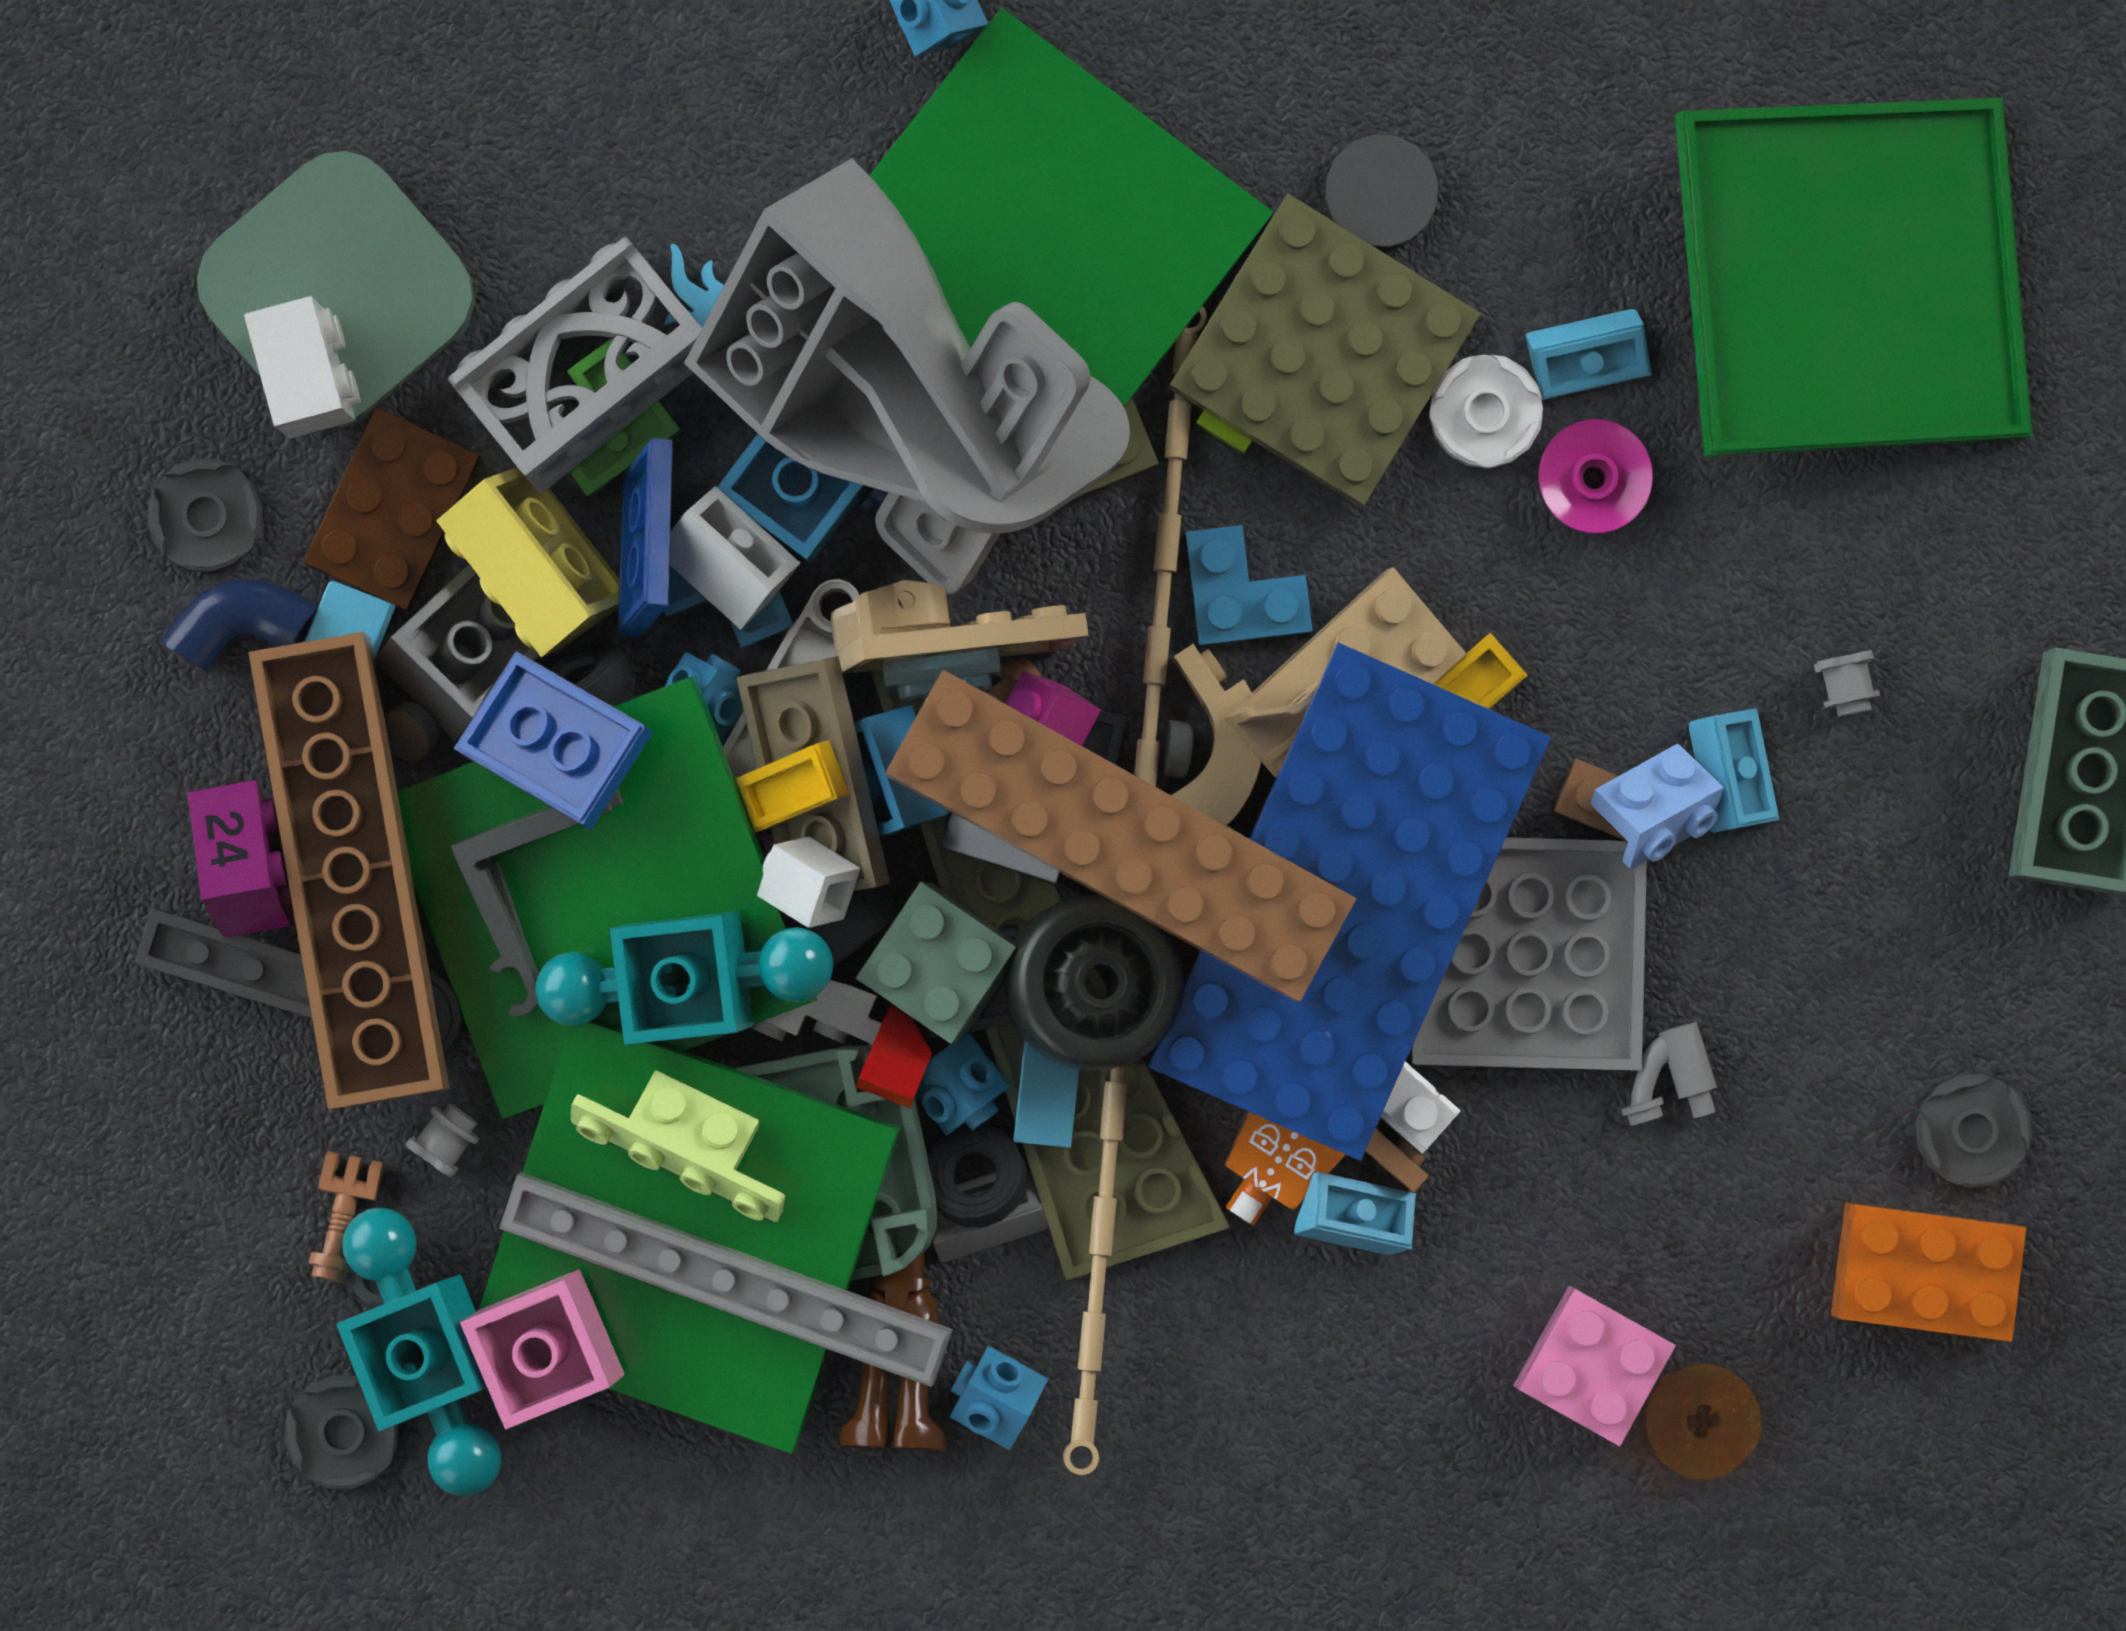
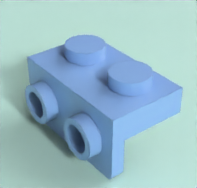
[1590,744,1724,869]

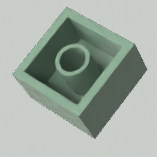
[856,882,1017,1044]

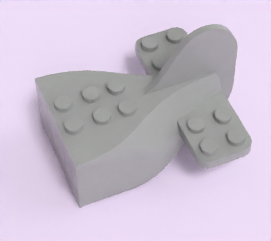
[684,158,1130,595]

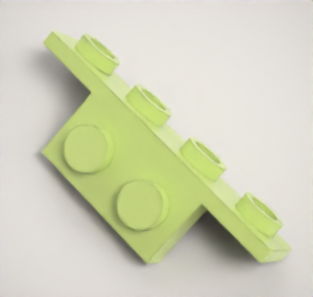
[571,1070,785,1222]

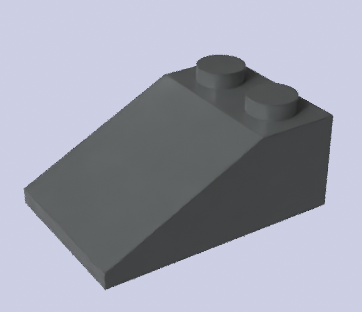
[375,564,541,741]

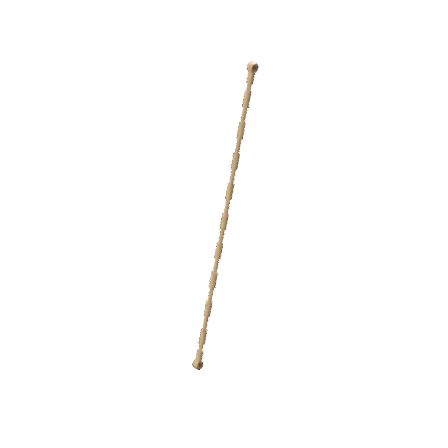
[1063,307,1207,1475]

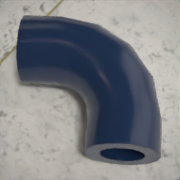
[161,579,318,672]

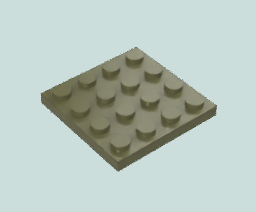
[1168,193,1481,508]

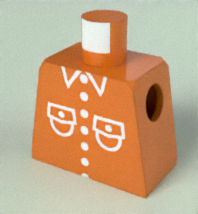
[1224,1111,1346,1226]

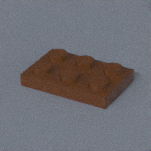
[303,407,481,612]

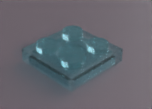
[882,648,1002,702]

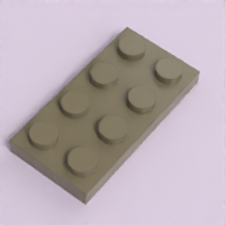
[736,656,890,891]

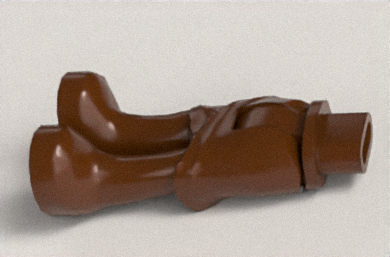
[839,1253,947,1451]

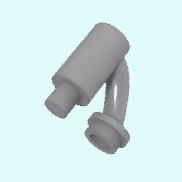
[1621,1021,1717,1126]

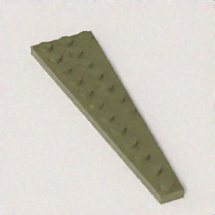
[871,664,1230,1280]

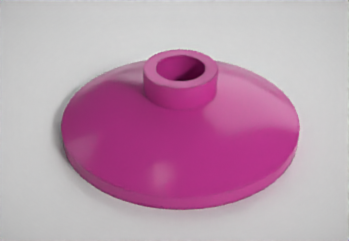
[1538,419,1653,534]

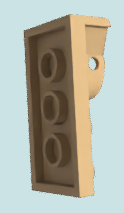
[1224,567,1466,778]
[831,580,1089,674]

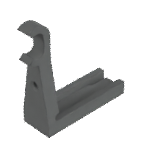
[451,789,623,1016]

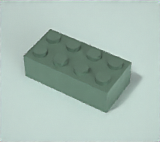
[2008,648,2126,895]

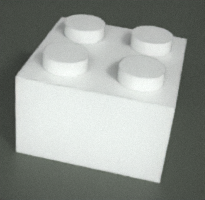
[244,296,361,439]

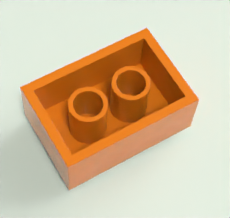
[1831,1202,2027,1342]

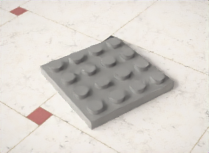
[1411,838,1647,1071]

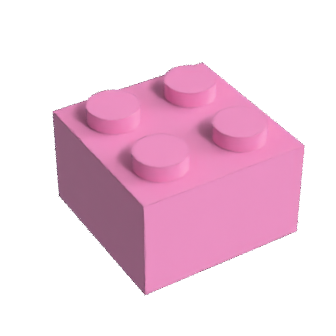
[460,1269,625,1429]
[1513,1286,1676,1446]

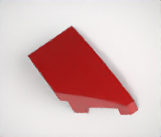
[856,1003,932,1108]

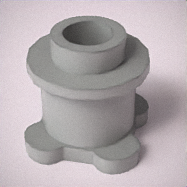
[1814,650,1880,717]
[405,1104,480,1178]

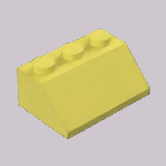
[436,467,619,657]

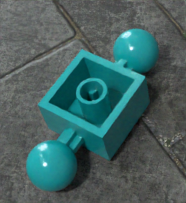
[535,911,833,1045]
[336,1208,501,1497]

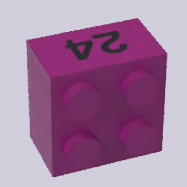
[187,780,292,938]

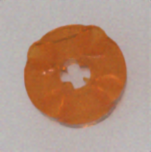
[1644,1363,1761,1480]

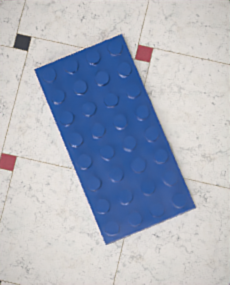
[1148,642,1551,1161]

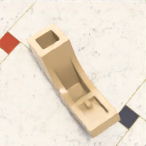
[1171,644,1261,826]

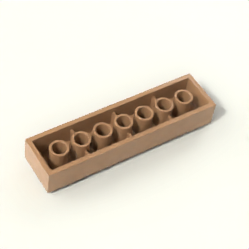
[249,632,450,1110]
[884,670,1357,1002]

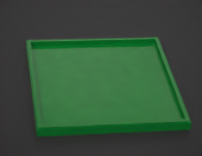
[869,7,1274,408]
[1675,98,2033,457]
[398,676,818,1119]
[479,1020,901,1454]

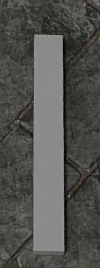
[499,1172,953,1387]

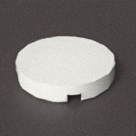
[1429,355,1543,469]

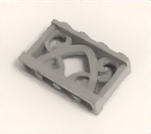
[448,237,702,495]

